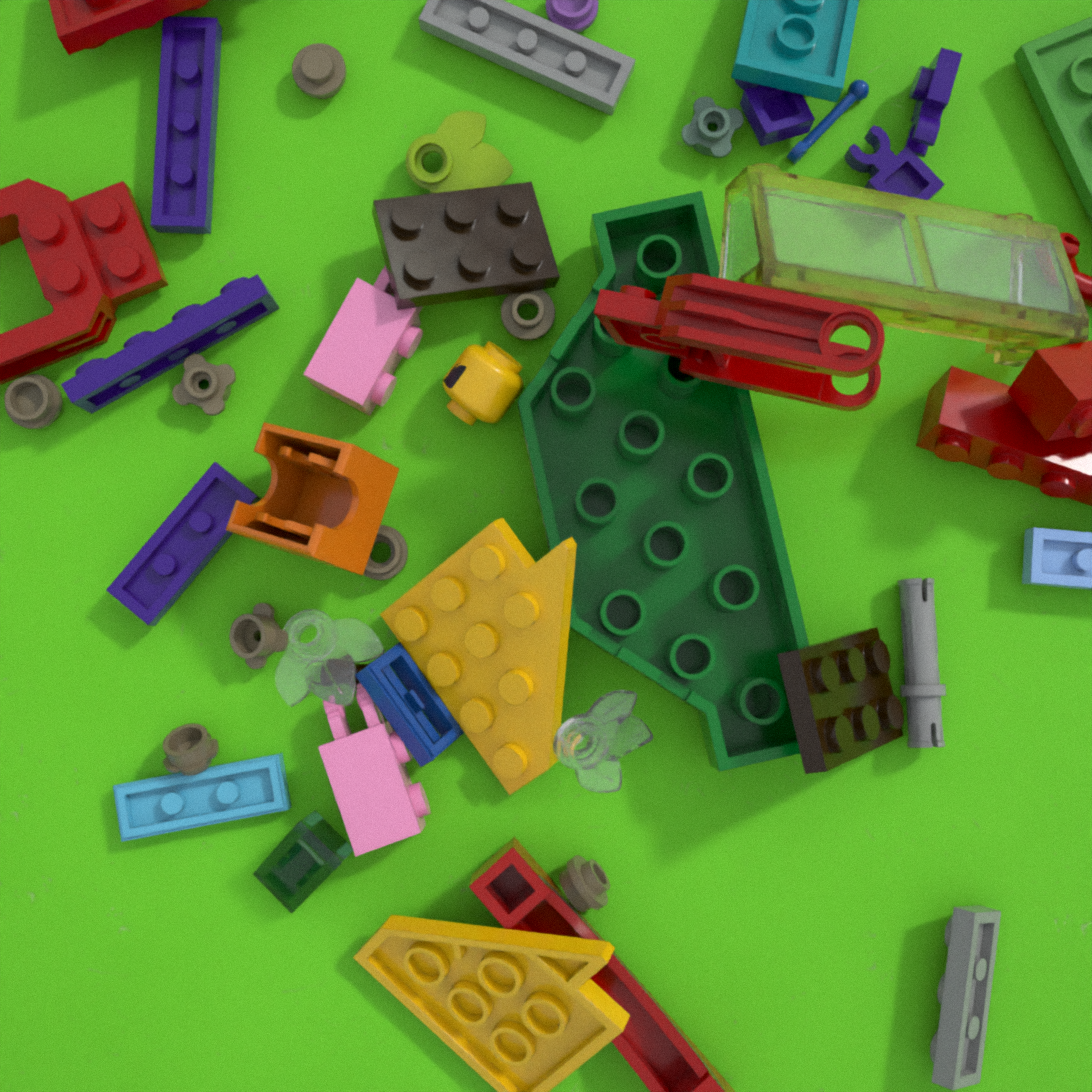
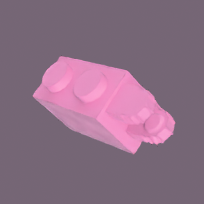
[303,265,423,416]
[318,683,431,857]

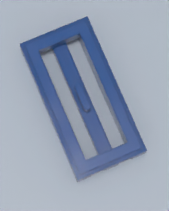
[355,642,464,767]

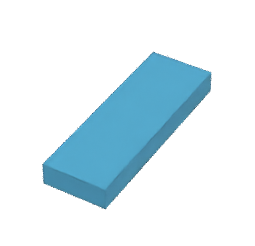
[113,753,292,842]

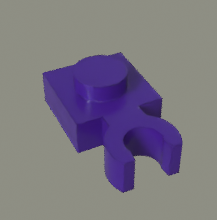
[904,47,962,158]
[734,79,815,147]
[844,125,945,227]

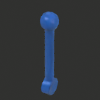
[787,79,869,164]

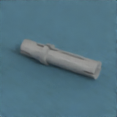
[897,578,946,748]

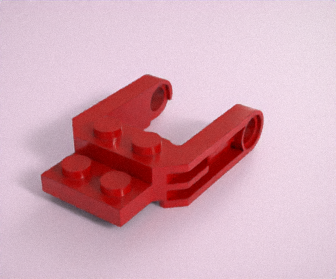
[0,178,168,385]
[594,273,885,411]

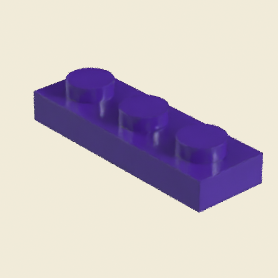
[106,462,262,626]

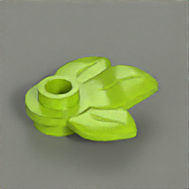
[405,111,513,194]

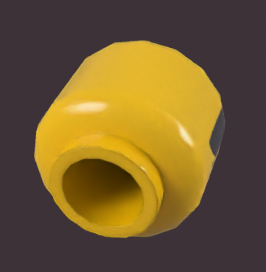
[442,341,524,426]

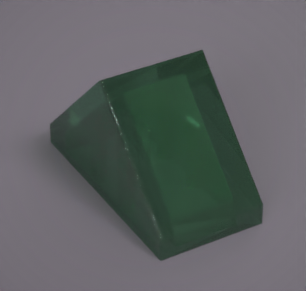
[253,810,353,914]

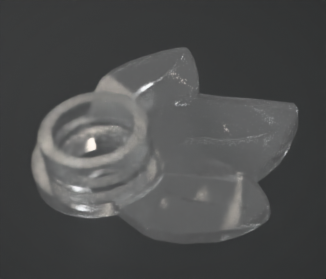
[275,609,384,707]
[553,690,653,793]

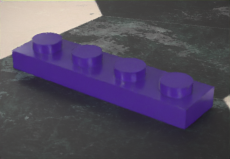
[151,16,222,234]
[61,274,280,414]

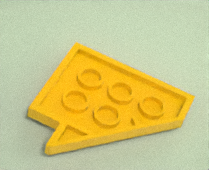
[380,517,577,795]
[353,915,630,1092]

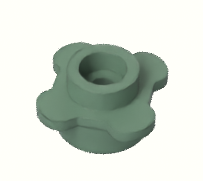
[681,96,744,158]

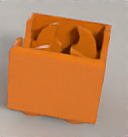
[226,422,399,576]

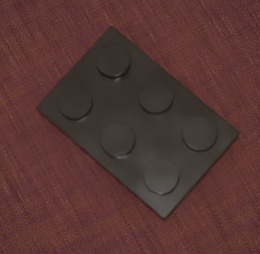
[372,182,560,310]
[777,627,904,774]

